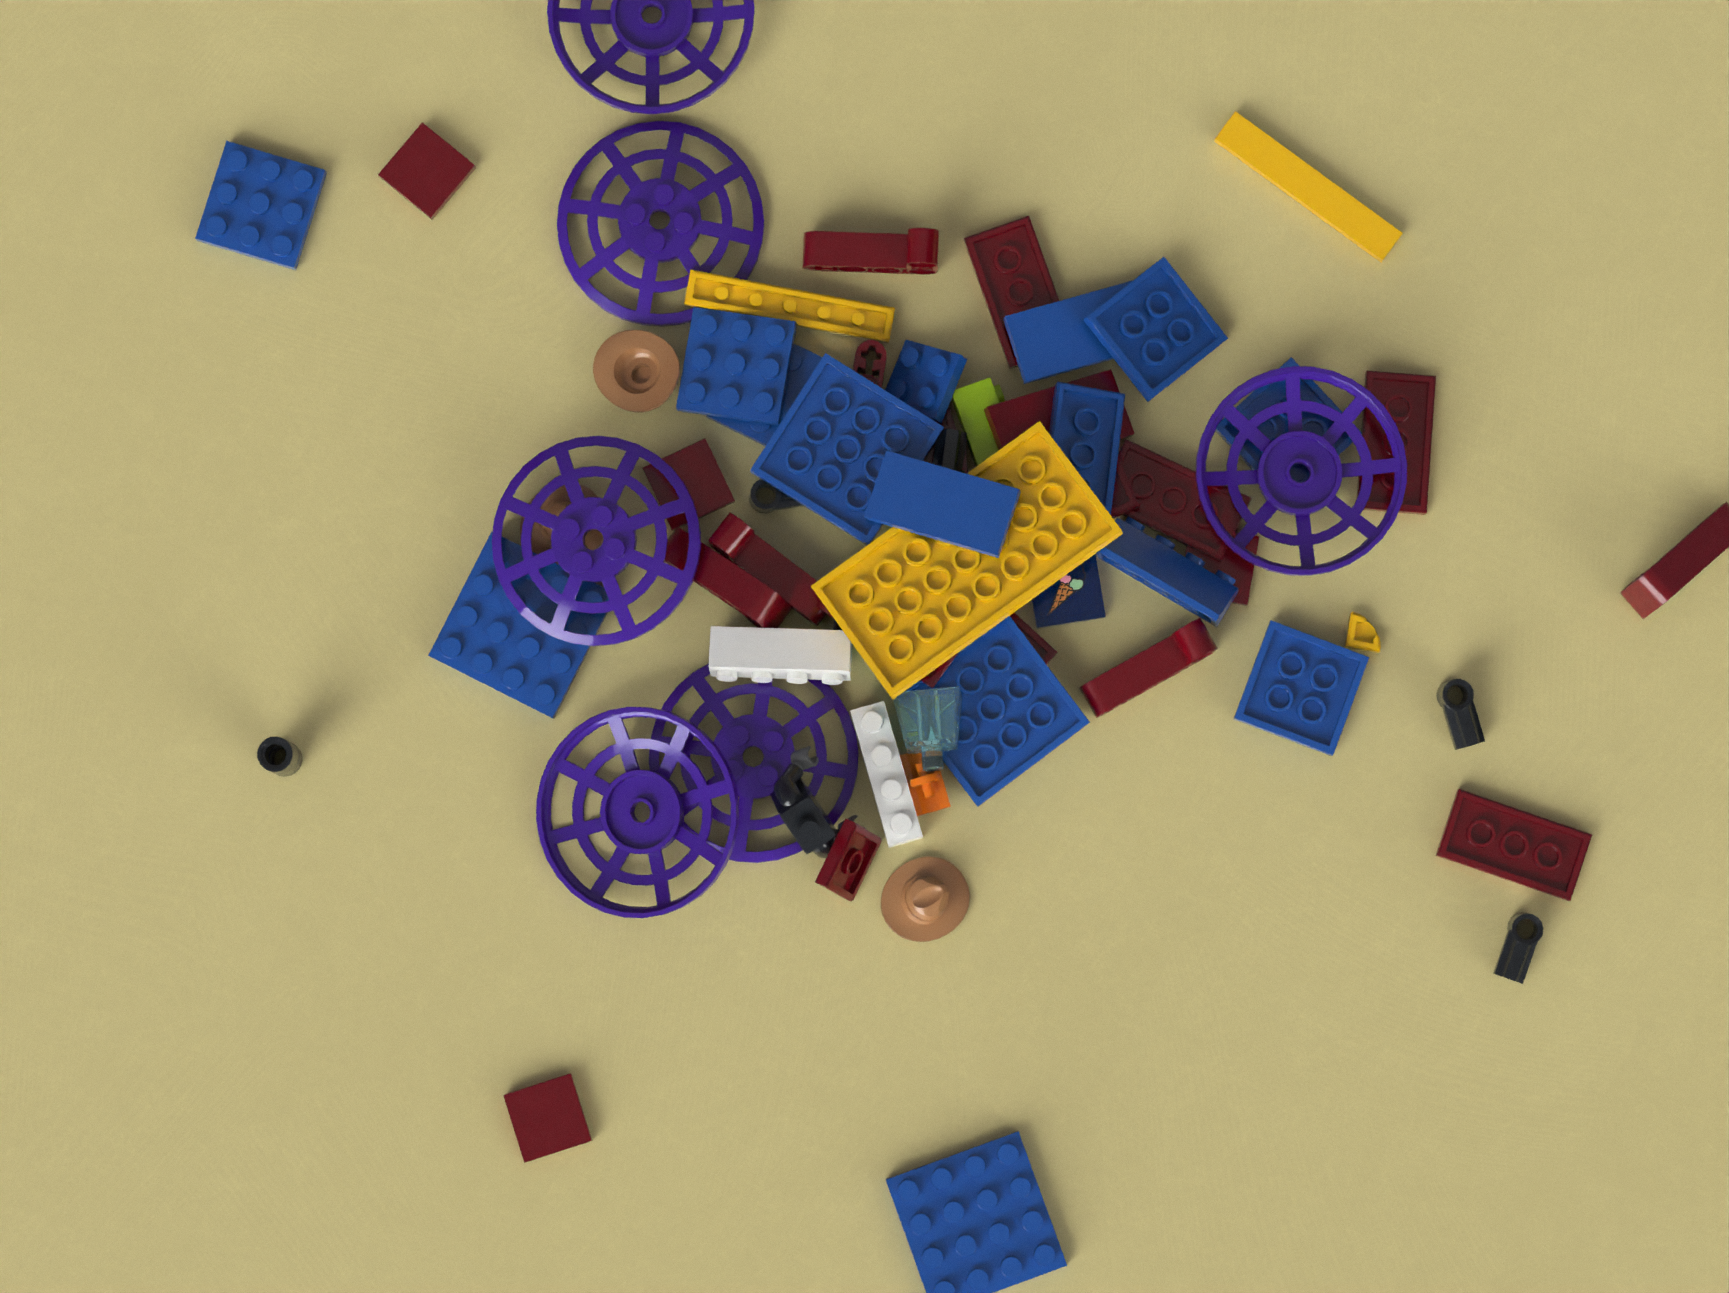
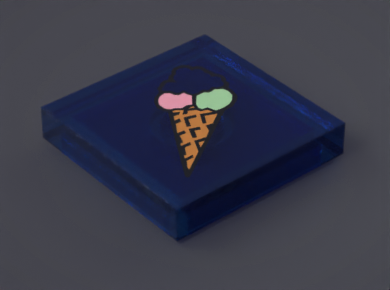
[1032,554,1106,629]

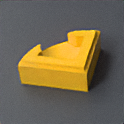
[1344,612,1381,653]

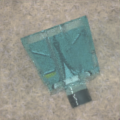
[893,686,962,771]

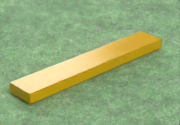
[1214,111,1403,262]
[684,269,895,343]

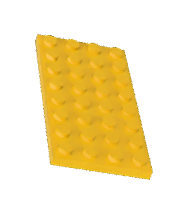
[811,421,1123,699]

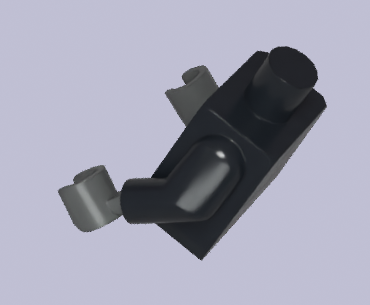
[770,746,866,858]

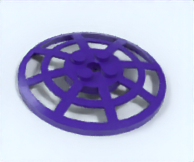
[547,0,755,114]
[557,121,764,327]
[1196,366,1407,576]
[492,436,702,646]
[649,663,859,863]
[536,707,739,918]

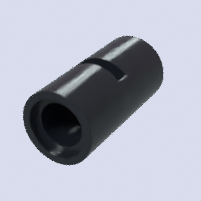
[257,737,302,777]

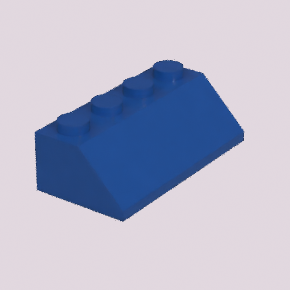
[1096,517,1238,627]

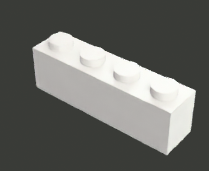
[708,626,852,685]
[850,701,923,848]

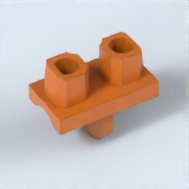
[900,748,951,816]

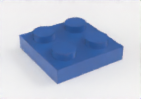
[885,340,967,424]

